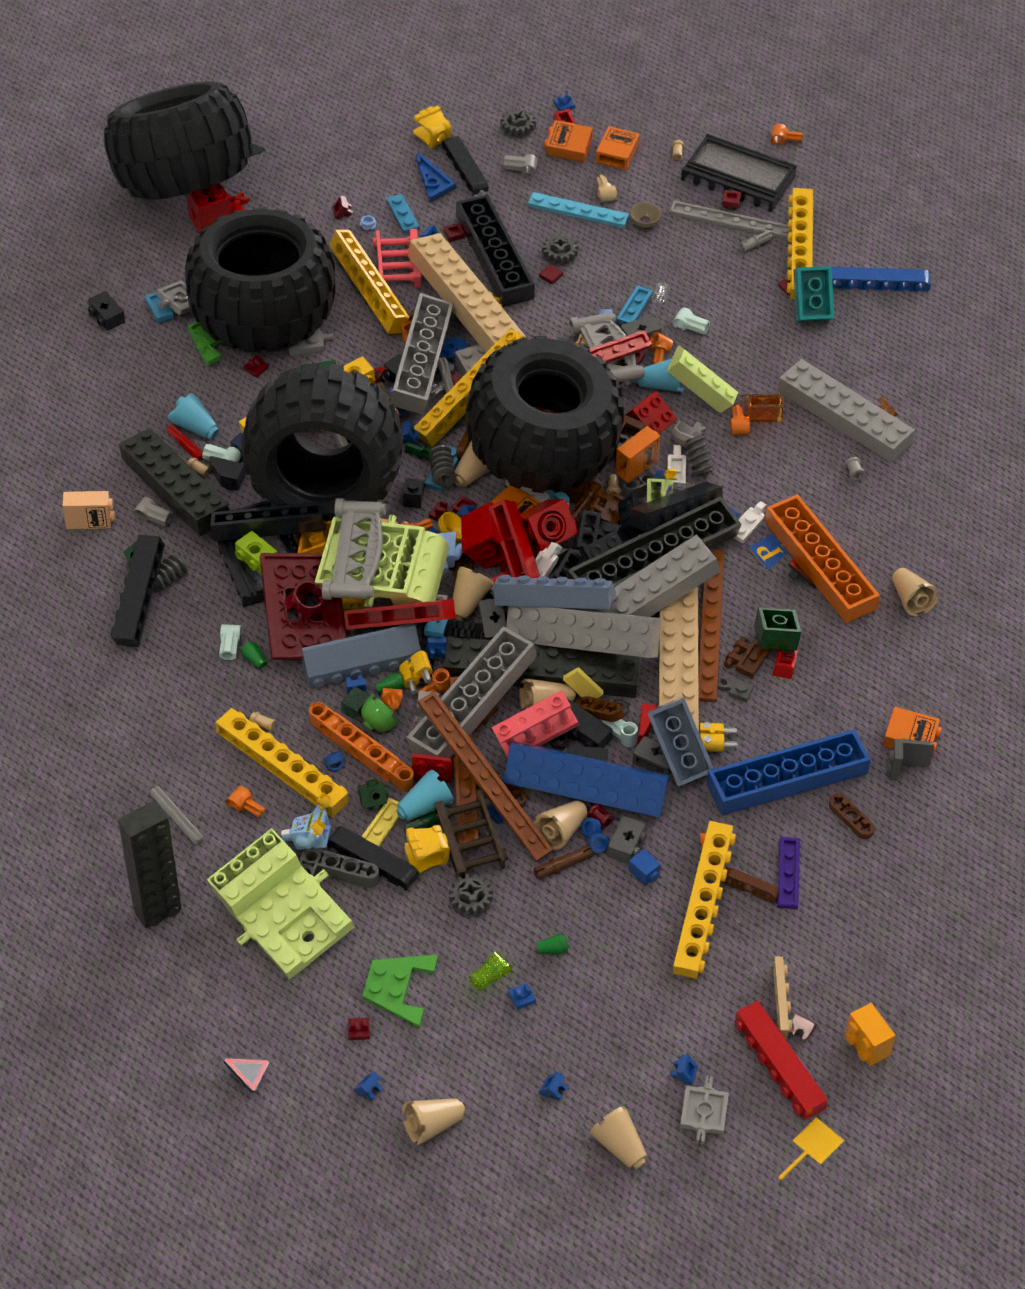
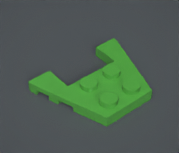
[188,322,223,366]
[362,955,438,1028]

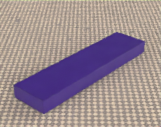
[777,837,800,909]

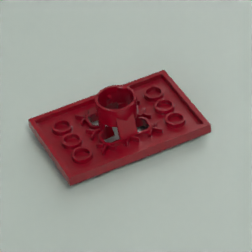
[259,553,346,660]

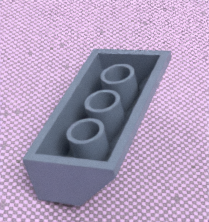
[647,696,714,787]

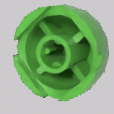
[361,694,400,732]

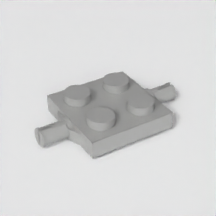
[156,281,191,315]
[286,328,334,356]
[680,1075,729,1145]

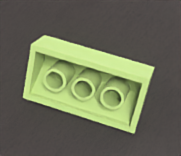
[667,345,738,413]

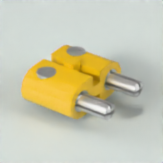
[399,651,432,695]
[699,722,738,752]

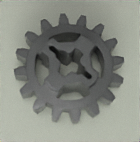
[500,108,536,137]
[542,233,579,265]
[449,874,493,916]

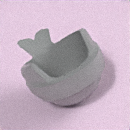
[672,420,706,448]

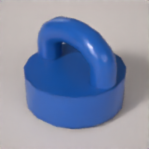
[323,751,345,772]
[581,818,602,838]
[587,832,609,853]

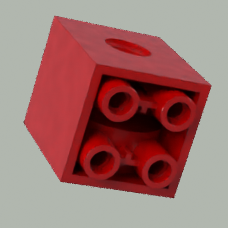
[186,183,232,234]
[520,499,578,552]
[461,501,506,569]

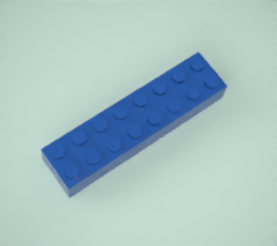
[706,729,871,815]
[503,741,669,817]

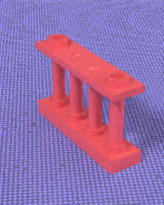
[373,229,421,288]
[492,690,579,758]

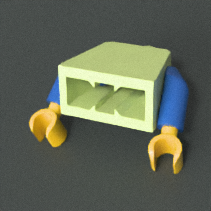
[647,469,678,502]

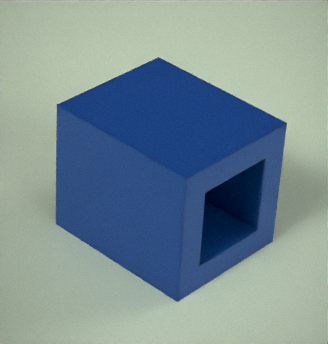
[628,849,661,885]

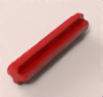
[166,424,203,461]

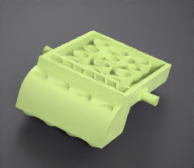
[315,515,449,608]
[207,828,355,979]

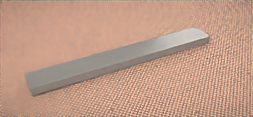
[669,201,791,240]

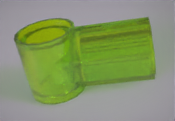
[469,952,513,991]

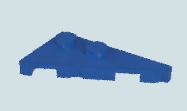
[416,153,456,202]

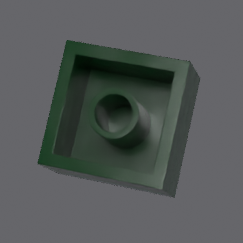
[754,607,801,651]

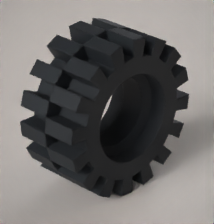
[446,619,482,639]

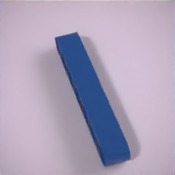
[818,266,931,292]

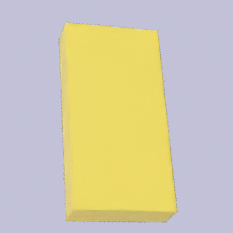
[563,667,604,698]

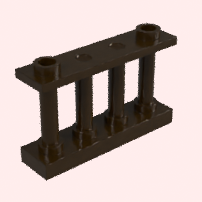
[434,790,508,879]

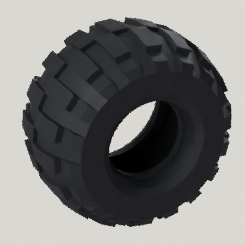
[103,82,252,199]
[185,208,336,352]
[465,336,624,493]
[241,363,403,522]

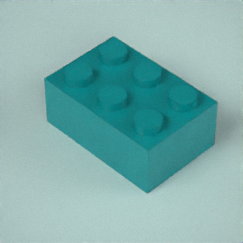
[793,266,834,322]

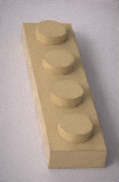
[773,957,792,1040]

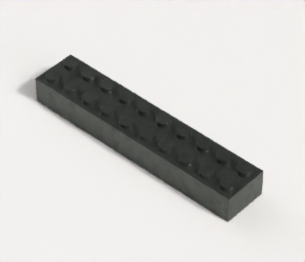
[566,496,742,587]
[444,636,640,698]

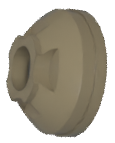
[630,202,661,228]

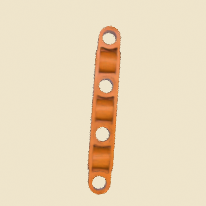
[309,702,414,791]

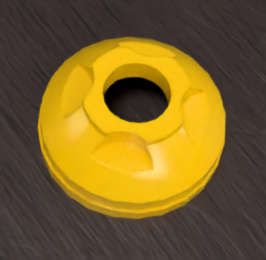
[438,512,462,543]

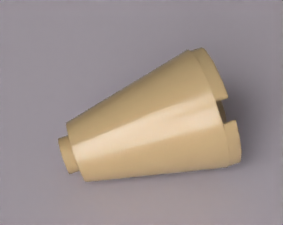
[454,441,490,487]
[452,567,494,621]
[892,568,938,617]
[519,679,575,709]
[534,801,587,850]
[402,1098,465,1145]
[590,1106,647,1169]

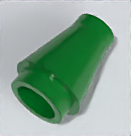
[241,641,268,669]
[375,673,405,694]
[537,934,568,954]

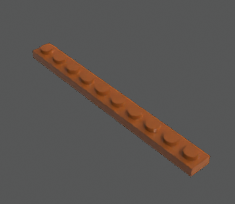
[698,549,724,702]
[450,677,479,848]
[417,691,553,862]

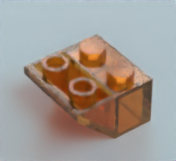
[743,393,784,422]

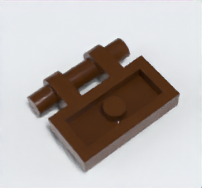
[587,487,625,524]
[724,637,770,678]

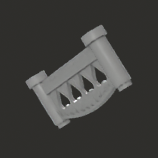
[569,312,644,382]
[322,498,386,600]

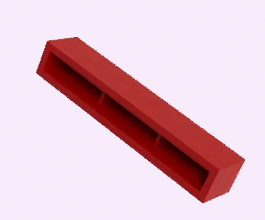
[489,499,541,578]
[344,599,456,630]
[734,1001,828,1121]

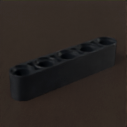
[442,136,489,196]
[327,826,419,891]

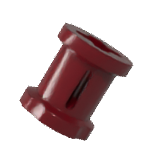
[588,804,614,829]

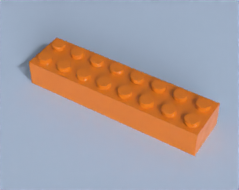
[765,494,880,623]

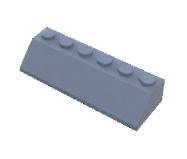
[494,575,616,610]
[302,623,421,688]

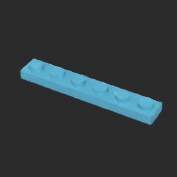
[528,192,629,229]

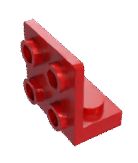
[625,391,677,434]
[412,754,455,783]

